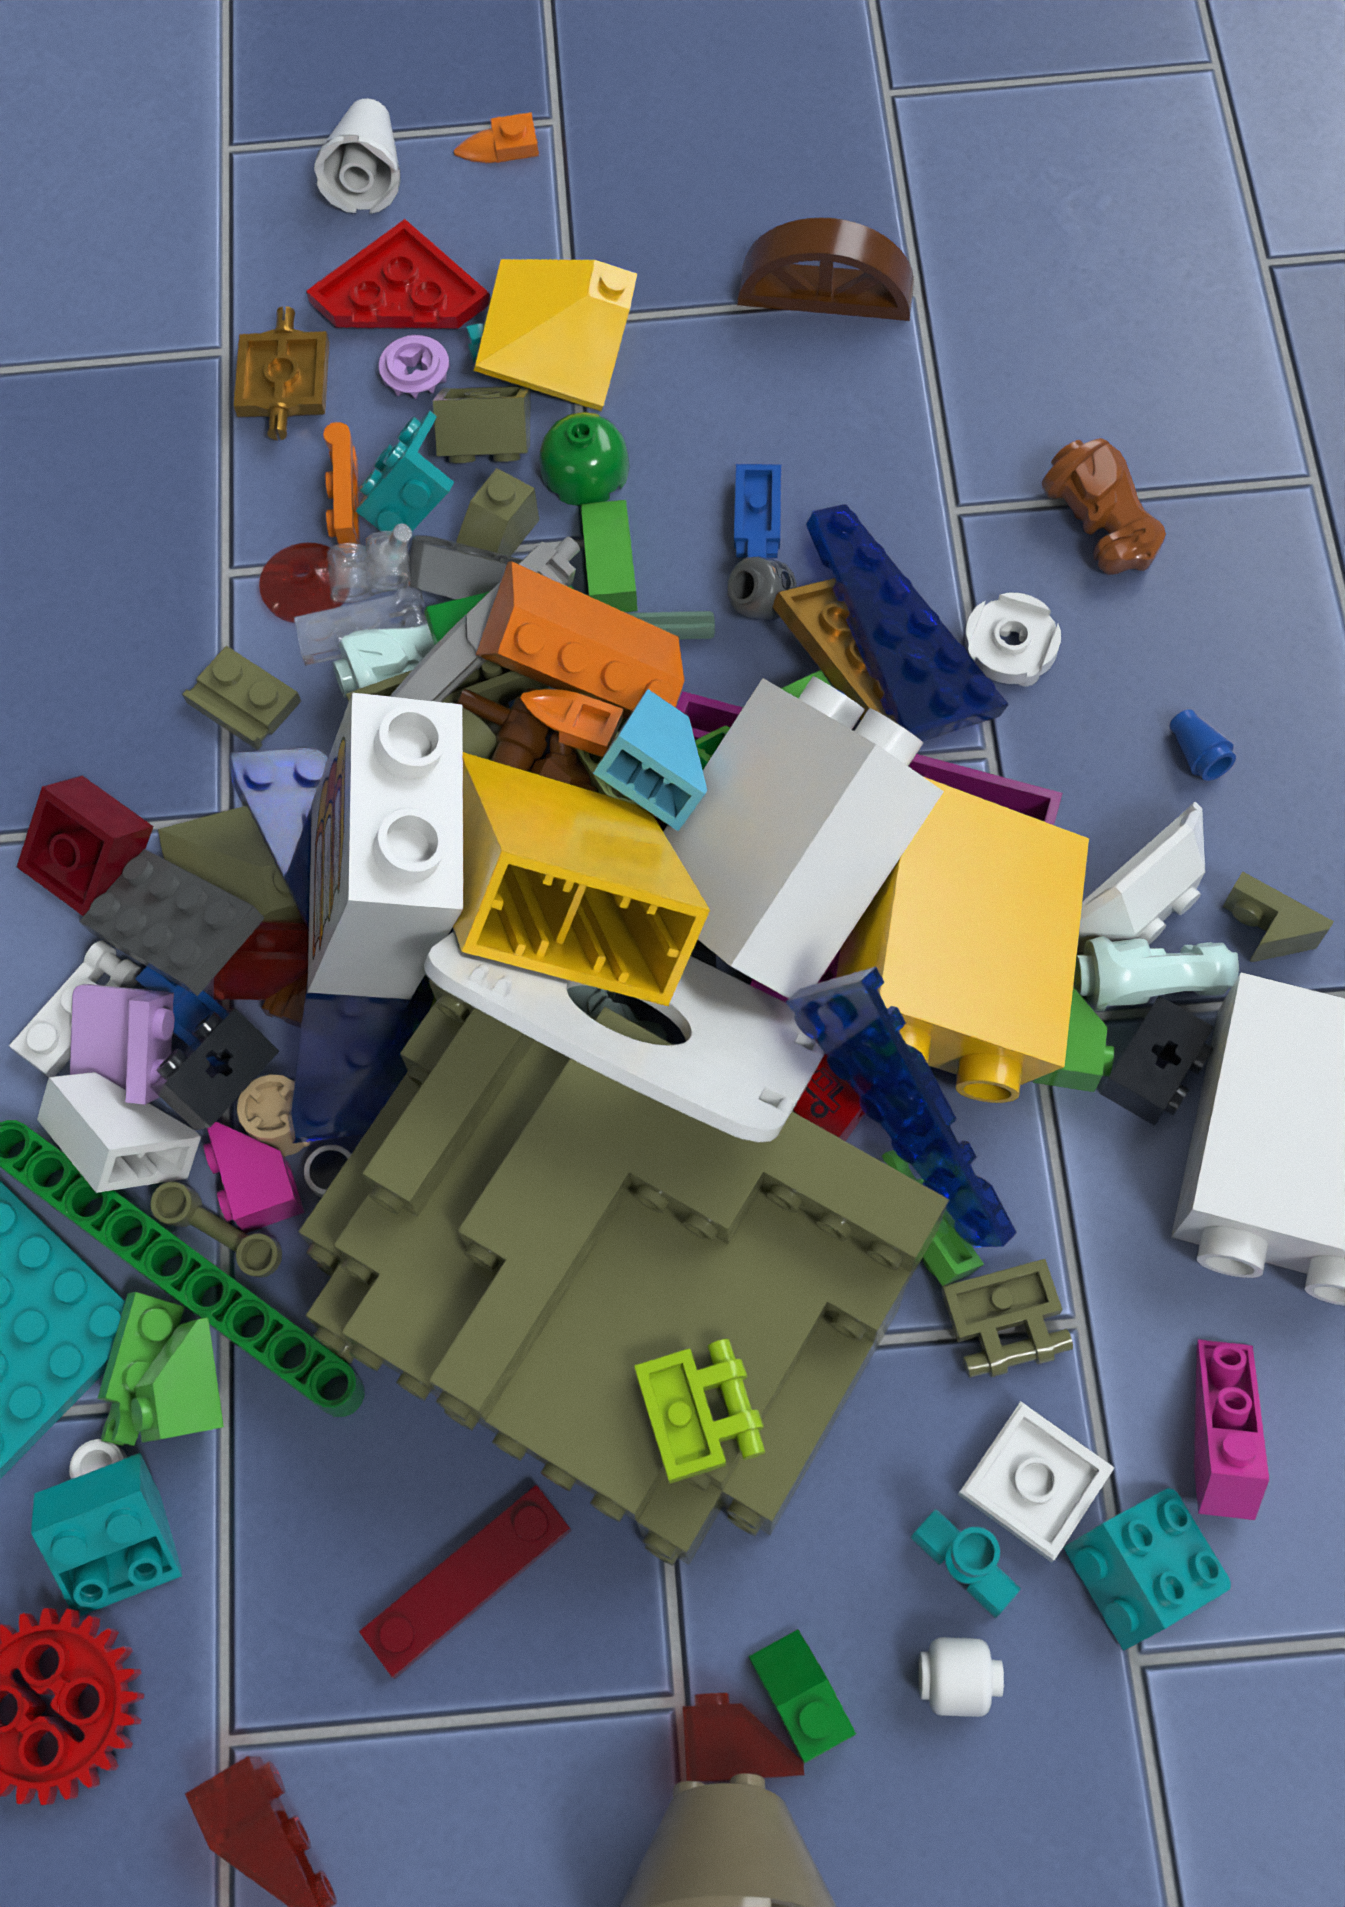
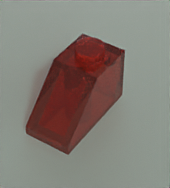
[214,922,309,1000]
[683,1693,804,1782]

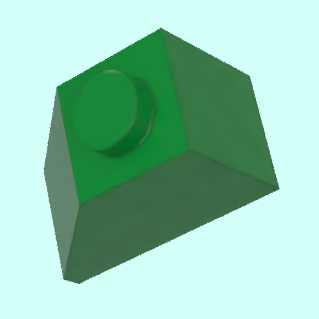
[748,1629,856,1764]

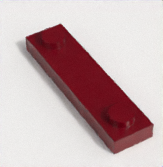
[359,1485,572,1679]

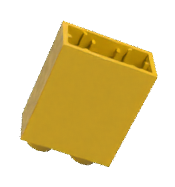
[453,752,710,1006]
[828,777,1089,1103]

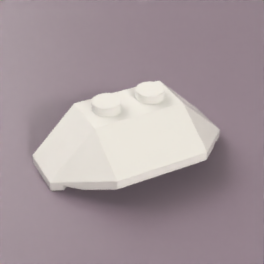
[1077,802,1205,952]

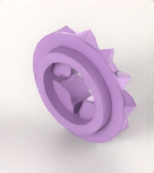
[379,335,450,399]

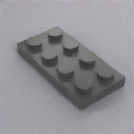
[79,849,265,996]

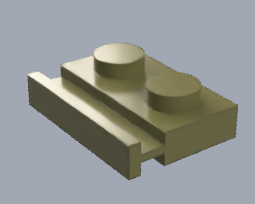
[182,646,301,750]

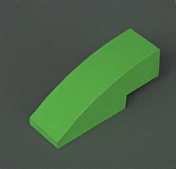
[581,500,638,612]

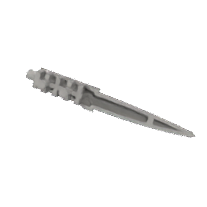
[390,537,580,702]

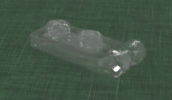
[294,587,427,666]

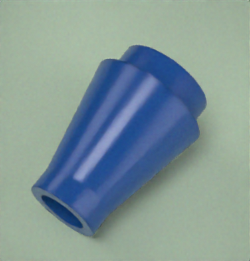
[1169,709,1236,781]

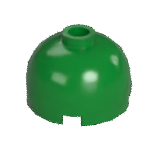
[539,412,630,506]

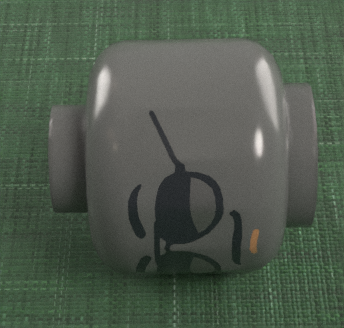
[727,556,797,620]

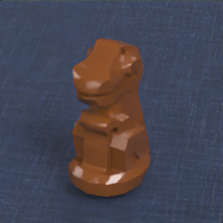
[1042,438,1166,575]

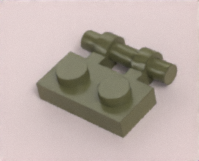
[941,1259,1073,1378]

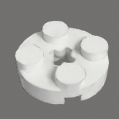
[964,593,1061,686]

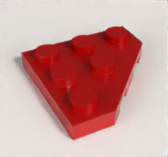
[306,219,490,328]

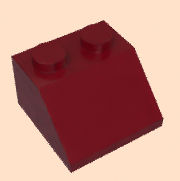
[16,775,154,916]

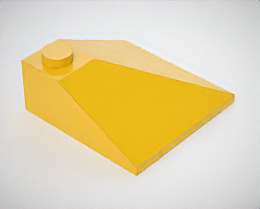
[473,259,637,411]

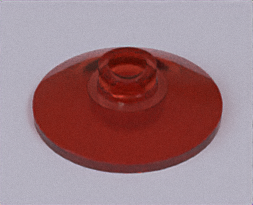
[259,542,351,624]

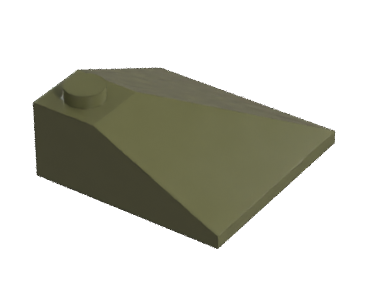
[158,792,311,946]

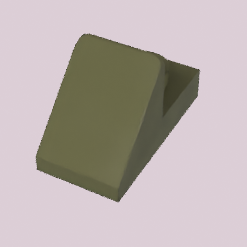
[1223,872,1334,962]

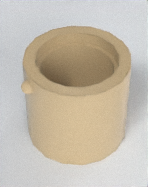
[237,1074,316,1157]

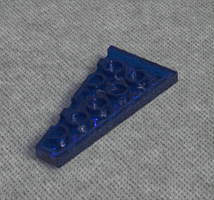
[806,504,1009,742]
[786,967,1017,1248]

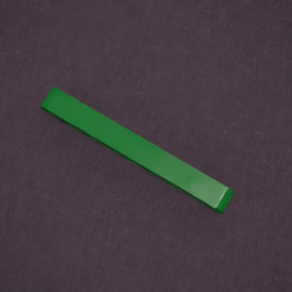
[0,1120,365,1417]

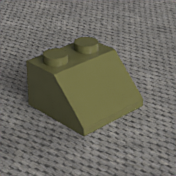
[433,386,531,463]

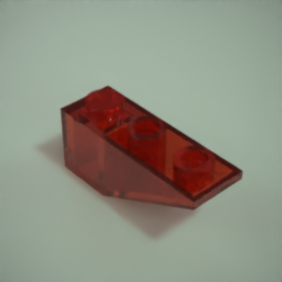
[185,1756,337,1907]

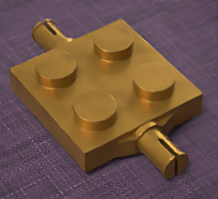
[234,306,330,440]

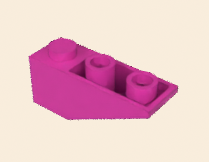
[1194,1340,1269,1520]

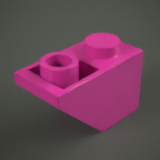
[203,1122,305,1233]

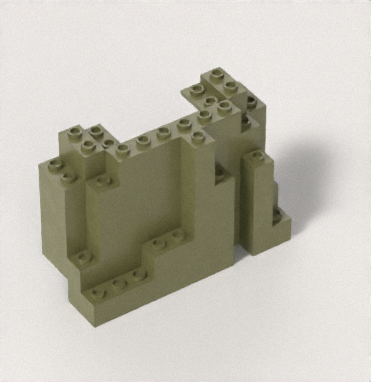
[299,979,949,1566]

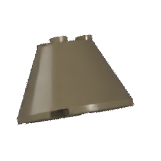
[620,1774,837,1907]

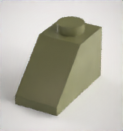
[456,468,539,556]

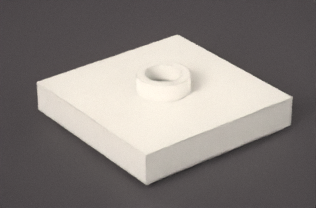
[958,1402,1114,1563]

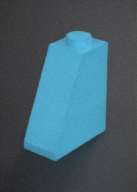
[593,689,707,831]

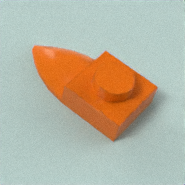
[454,112,539,163]
[520,689,624,757]

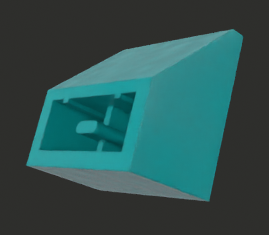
[31,1453,182,1616]

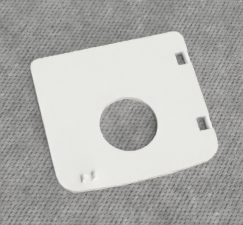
[424,931,835,1142]

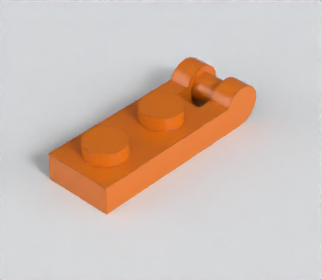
[323,422,360,555]

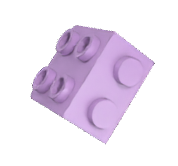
[70,984,174,1105]

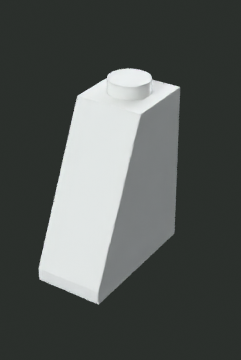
[37,1072,201,1193]

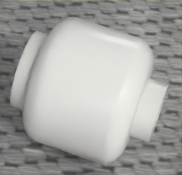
[919,1637,1004,1717]

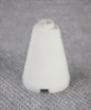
[314,99,400,214]

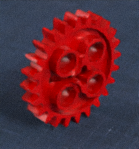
[0,1608,144,1805]

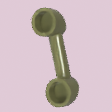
[151,1182,282,1278]

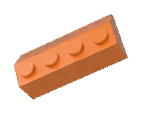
[476,561,684,719]

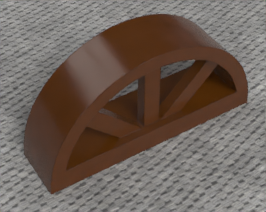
[737,218,914,321]

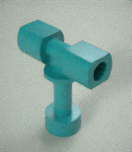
[910,1509,1021,1618]

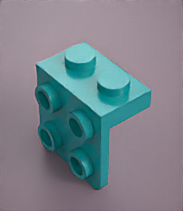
[356,411,454,545]
[1063,1488,1231,1651]

